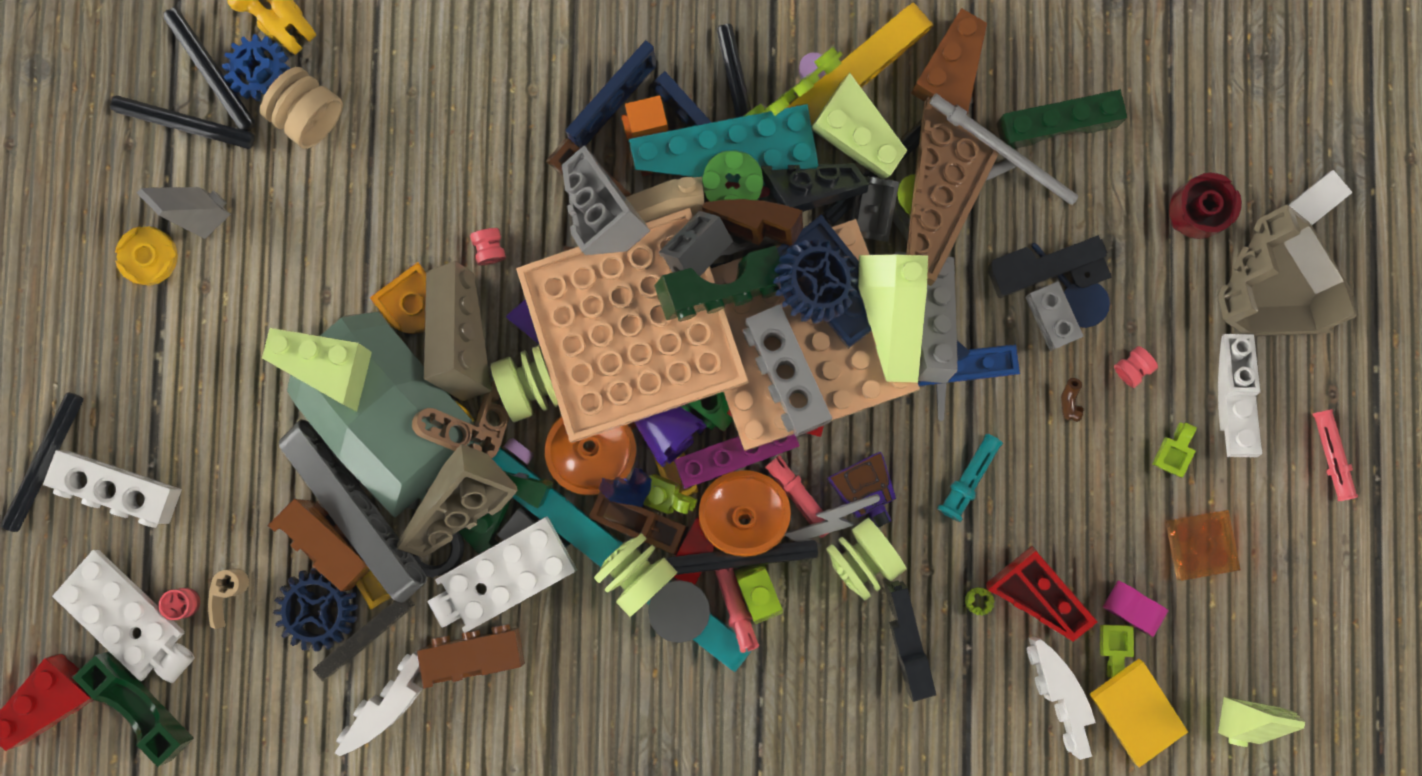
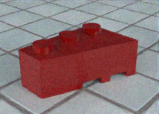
[985,546,1098,642]
[0,654,94,751]

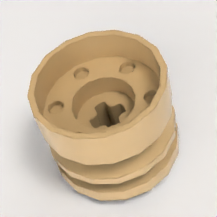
[260,67,343,149]

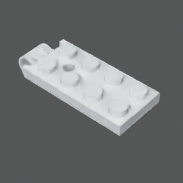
[427,516,577,633]
[52,550,195,683]

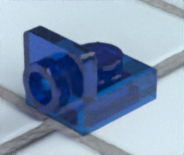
[599,468,652,507]

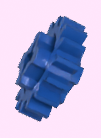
[222,34,291,101]

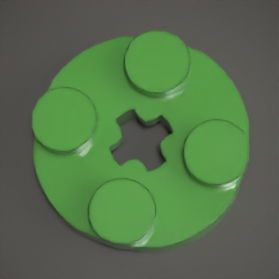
[702,150,763,202]

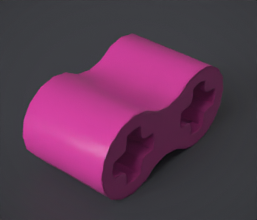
[1102,581,1169,637]

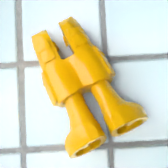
[227,0,317,55]

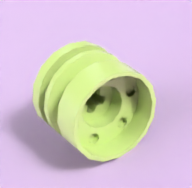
[491,345,559,423]
[826,518,907,601]
[594,533,678,617]

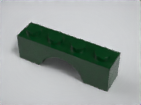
[996,89,1128,149]
[654,246,781,322]
[72,652,194,767]

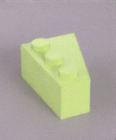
[812,73,907,180]
[262,328,372,412]

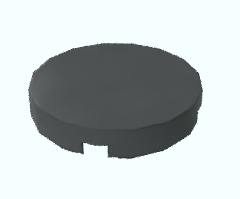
[648,580,710,643]

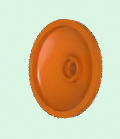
[544,416,636,495]
[699,470,791,557]

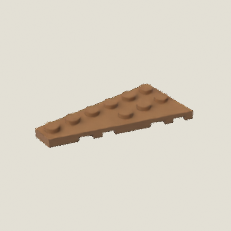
[906,96,1005,286]

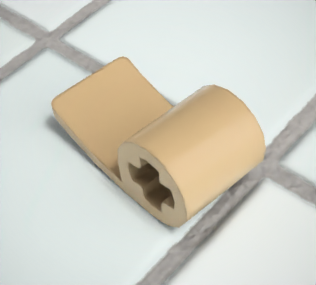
[208,569,249,629]

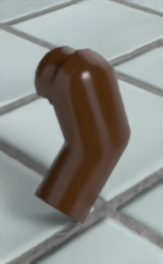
[1061,378,1084,422]

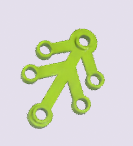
[743,47,843,117]

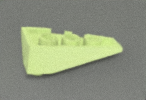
[858,255,928,382]
[1218,697,1305,747]

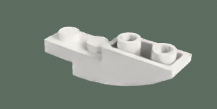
[1218,334,1262,457]
[1027,637,1096,760]
[335,651,422,756]

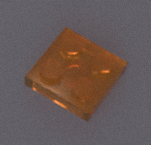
[1165,510,1241,581]

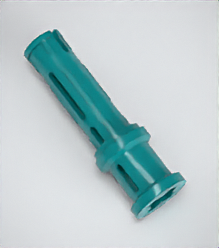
[937,433,1003,523]

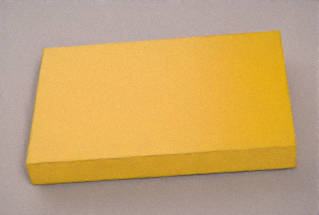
[1089,658,1188,768]

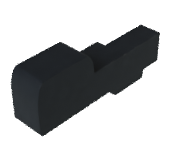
[988,235,1112,298]
[883,578,937,702]

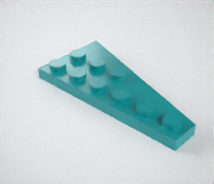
[629,104,818,187]

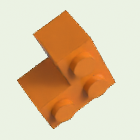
[621,95,668,176]

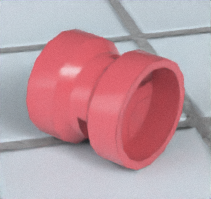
[470,228,506,266]
[1114,346,1158,388]
[159,588,200,620]

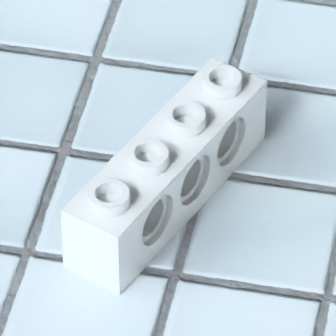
[43,450,182,528]

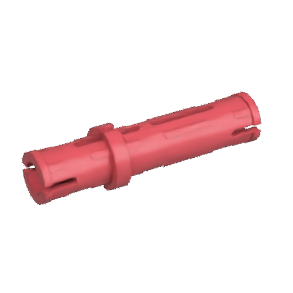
[1313,409,1358,501]
[765,455,828,538]
[714,568,759,653]

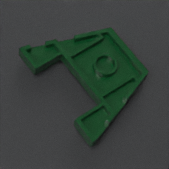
[458,468,553,554]

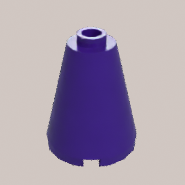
[634,406,706,467]

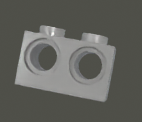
[1025,281,1084,351]

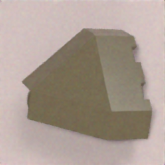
[1217,204,1357,336]

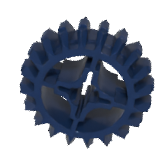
[773,238,858,324]
[273,568,359,652]

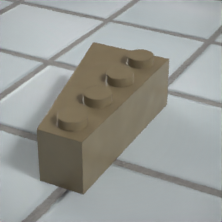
[424,261,492,401]

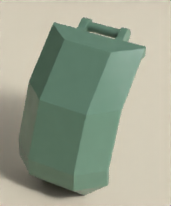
[287,312,484,518]

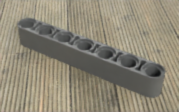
[279,420,427,603]

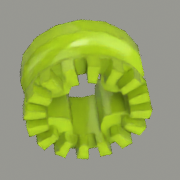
[965,587,995,616]

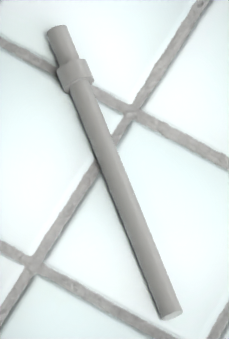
[929,93,1078,205]

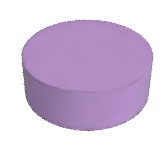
[799,53,826,81]
[503,438,534,465]

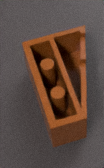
[911,8,987,115]
[267,499,370,591]
[417,624,525,689]

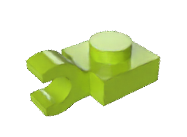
[1152,422,1197,478]
[642,474,697,514]
[1100,625,1134,677]

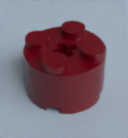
[1169,172,1242,239]

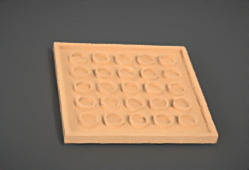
[516,208,749,443]
[711,219,920,451]

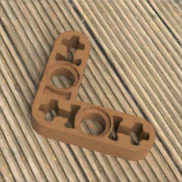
[412,380,509,458]

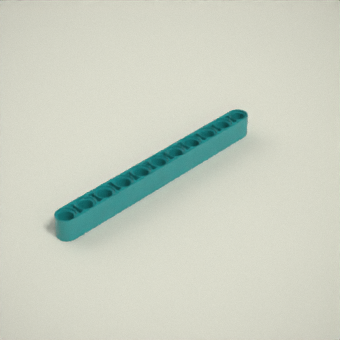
[492,447,752,672]

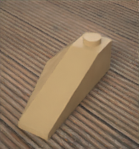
[626,177,704,223]

